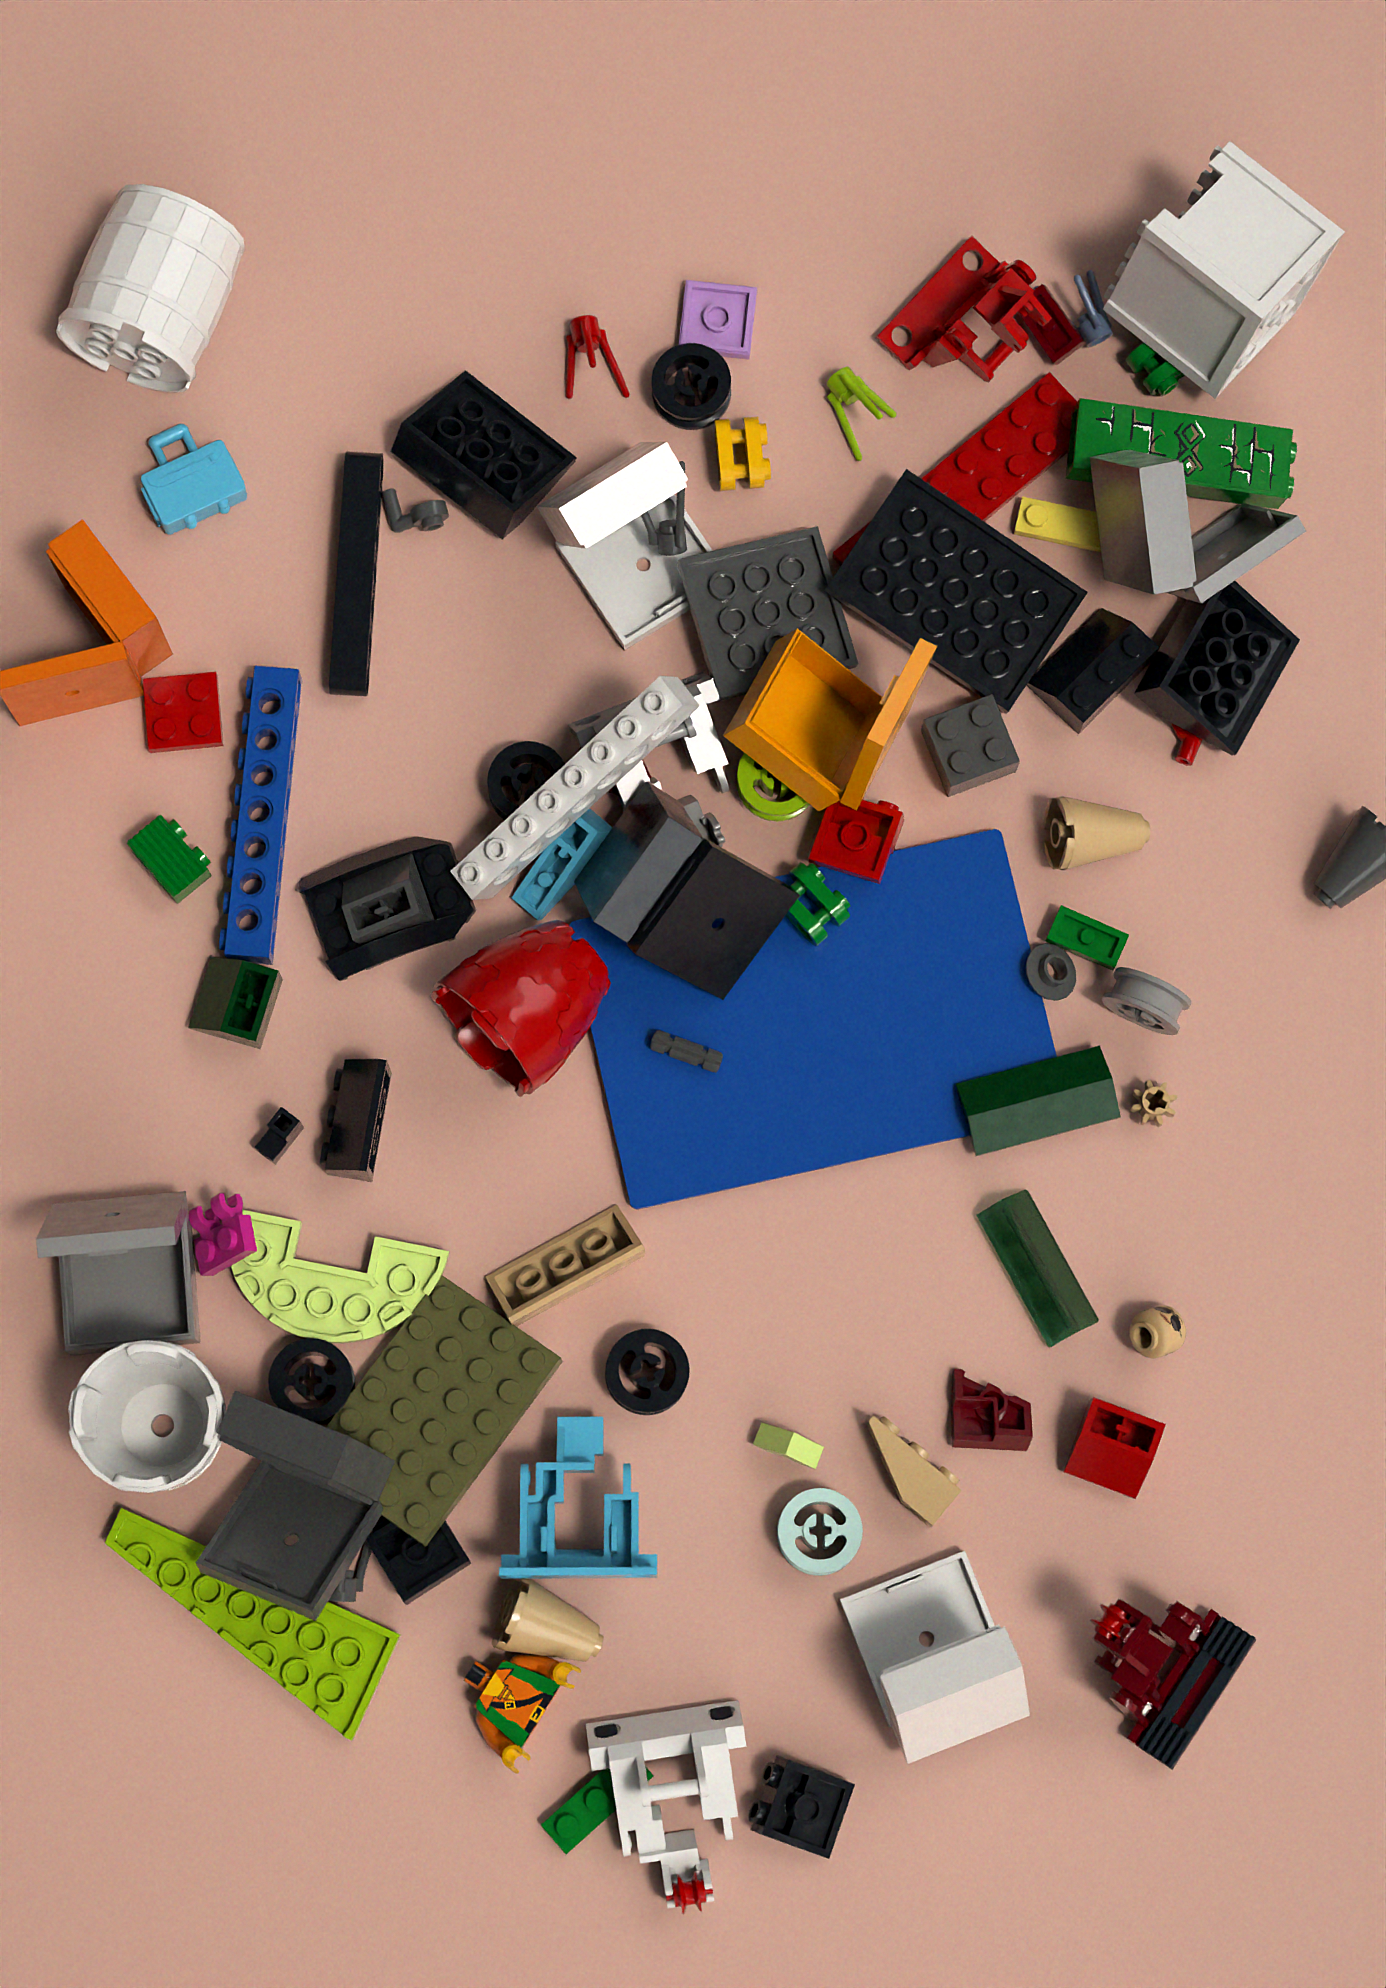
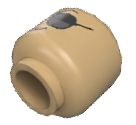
[1130,1305,1186,1359]

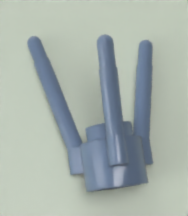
[1034,270,1113,347]

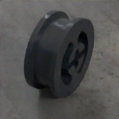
[651,343,731,430]
[487,741,565,821]
[605,1329,690,1416]
[268,1338,356,1425]

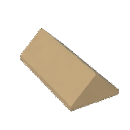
[485,1204,645,1327]

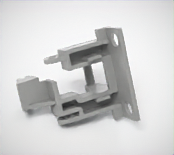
[568,672,729,847]

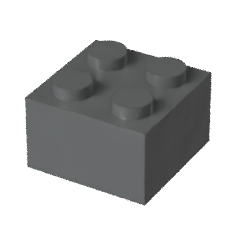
[921,694,1020,797]

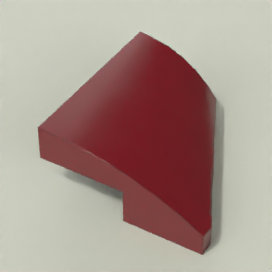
[951,1369,1033,1451]

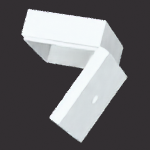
[536,442,713,651]
[839,1551,1030,1764]

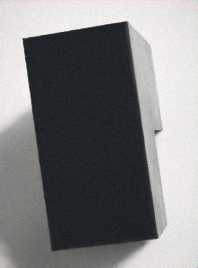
[255,1107,304,1165]

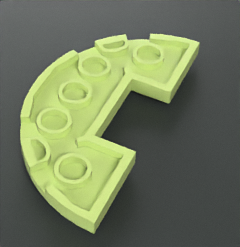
[231,1210,450,1343]

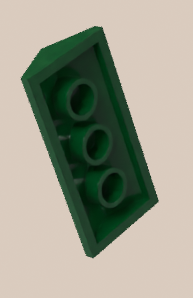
[955,1045,1121,1156]

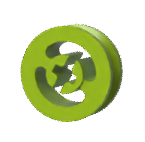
[736,753,810,822]

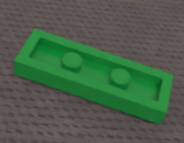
[541,1766,654,1855]

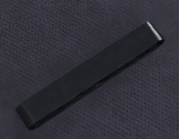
[329,452,384,696]

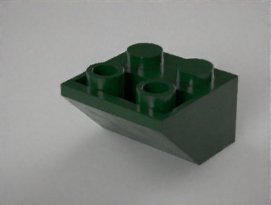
[188,957,283,1049]

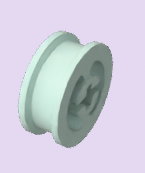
[777,1488,863,1576]

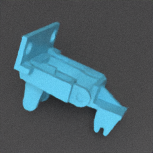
[499,1417,657,1579]

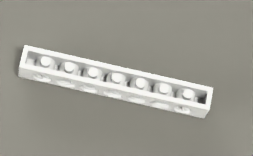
[450,676,700,900]

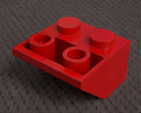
[1063,1397,1166,1499]

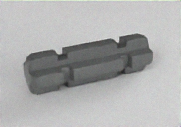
[650,1030,723,1072]

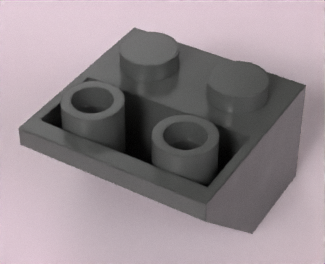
[342,853,434,946]

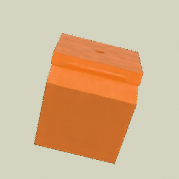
[0,519,173,726]

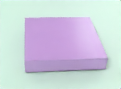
[679,280,757,360]

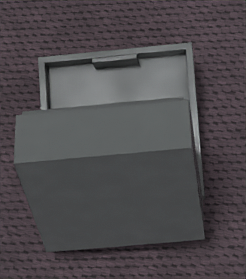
[196,1391,395,1621]

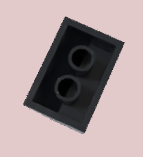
[1027,608,1159,734]
[320,1059,392,1182]

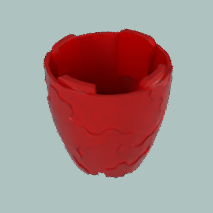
[430,920,611,1097]

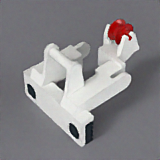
[586,1700,746,1914]

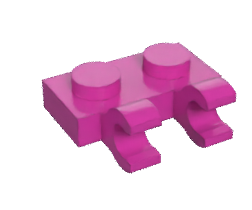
[189,1193,257,1276]

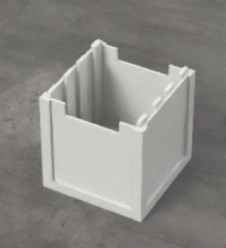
[1103,141,1345,399]

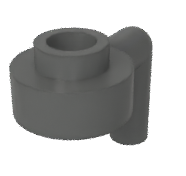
[382,489,449,533]

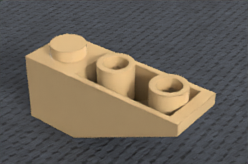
[867,1416,962,1527]

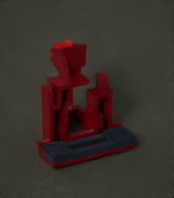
[1090,1598,1256,1770]

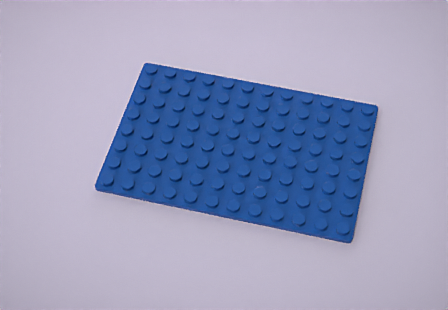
[569,829,1057,1210]

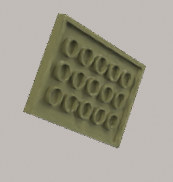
[326,1275,563,1547]

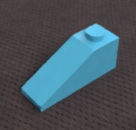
[512,809,613,921]

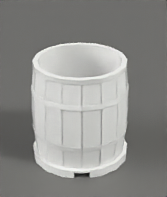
[56,184,245,392]

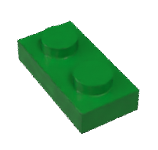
[1045,905,1129,971]

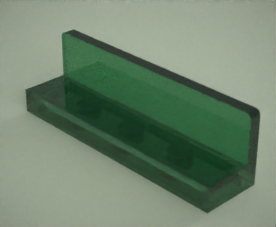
[977,1189,1099,1348]

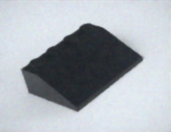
[391,370,577,540]
[1134,581,1300,755]

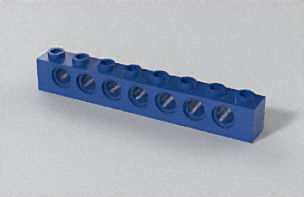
[219,666,302,965]

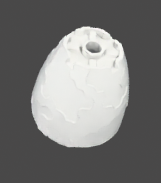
[68,1340,226,1493]

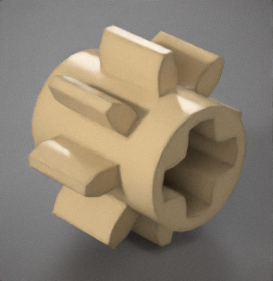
[1130,1080,1178,1127]

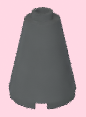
[1314,806,1386,909]

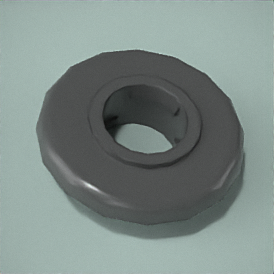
[1025,943,1076,1001]

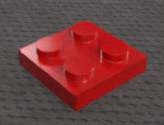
[143,672,224,753]

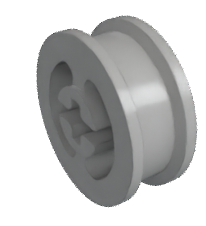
[1102,967,1191,1035]

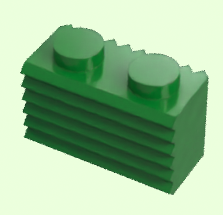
[127,815,212,904]

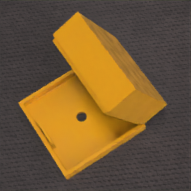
[723,628,937,811]

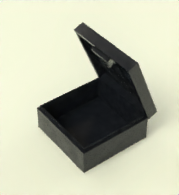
[574,781,800,1000]

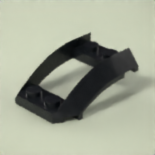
[300,836,476,981]

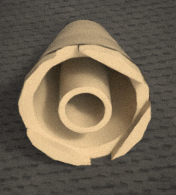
[1043,796,1150,870]
[492,1579,604,1662]

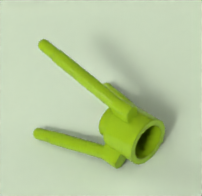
[826,367,897,461]

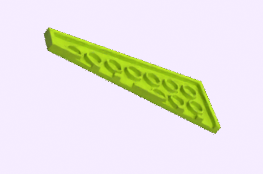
[105,1508,401,1740]

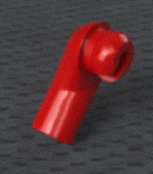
[1172,723,1202,766]

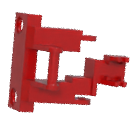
[876,236,1052,382]

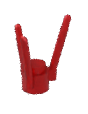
[566,315,630,399]

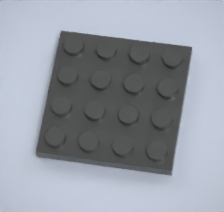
[677,526,859,701]

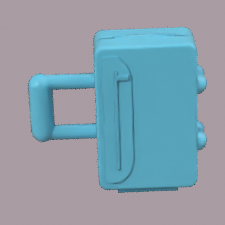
[141,424,248,535]

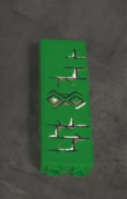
[1066,398,1297,509]

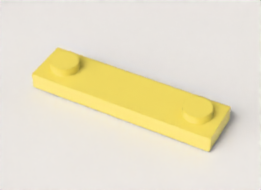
[1014,496,1101,552]

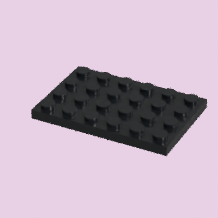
[824,469,1088,714]

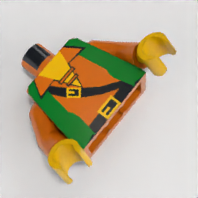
[464,1654,581,1773]

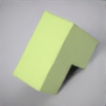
[753,1422,824,1469]

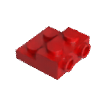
[808,798,904,884]

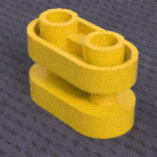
[714,416,771,491]

